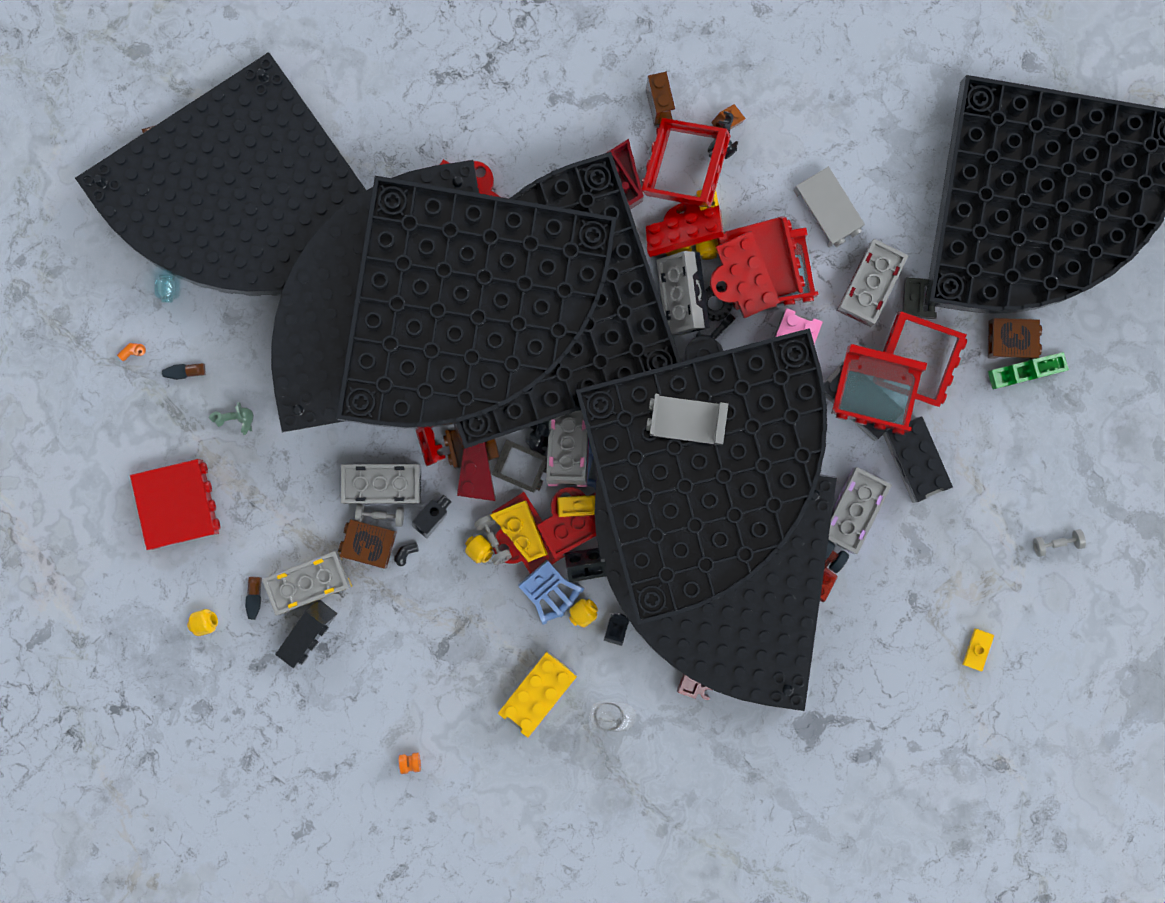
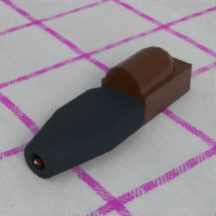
[162,363,206,380]
[245,577,262,620]

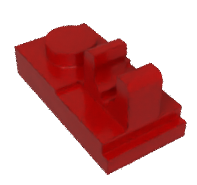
[416,428,446,467]

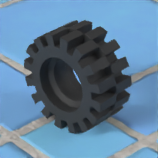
[705,285,733,321]

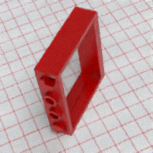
[642,118,731,208]
[872,311,967,407]

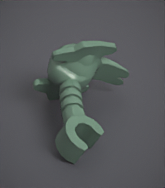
[208,402,254,435]

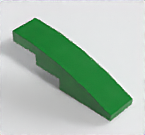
[988,352,1069,390]

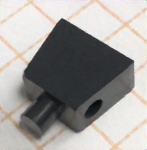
[412,495,452,539]

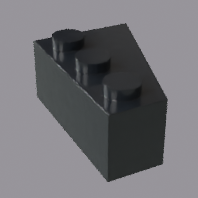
[275,600,338,668]

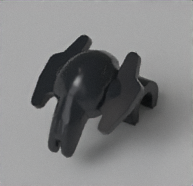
[708,111,738,159]
[696,314,736,339]
[525,423,551,454]

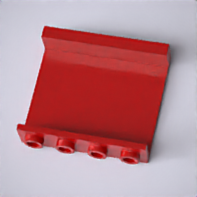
[717,216,805,310]
[130,459,221,550]

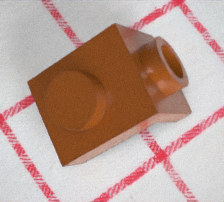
[711,104,746,130]

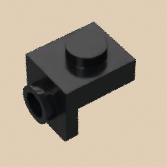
[603,613,629,646]

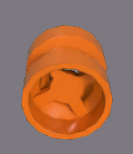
[399,752,421,774]

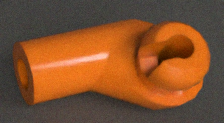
[117,343,146,361]

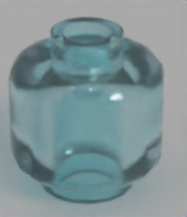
[154,274,180,303]

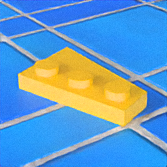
[490,501,547,562]

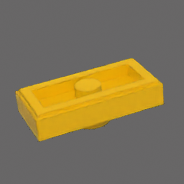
[557,495,595,517]
[962,628,994,671]

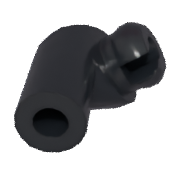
[394,542,419,567]

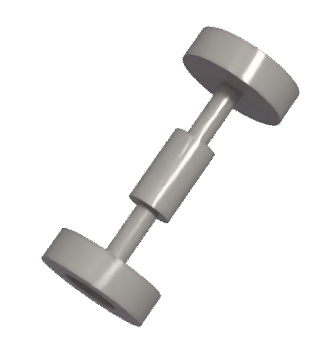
[355,504,404,527]
[474,515,512,565]
[1033,529,1086,557]

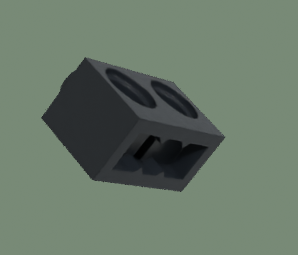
[565,548,606,582]

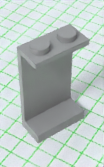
[793,166,865,248]
[646,394,728,445]

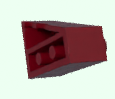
[606,139,644,210]
[457,442,496,501]

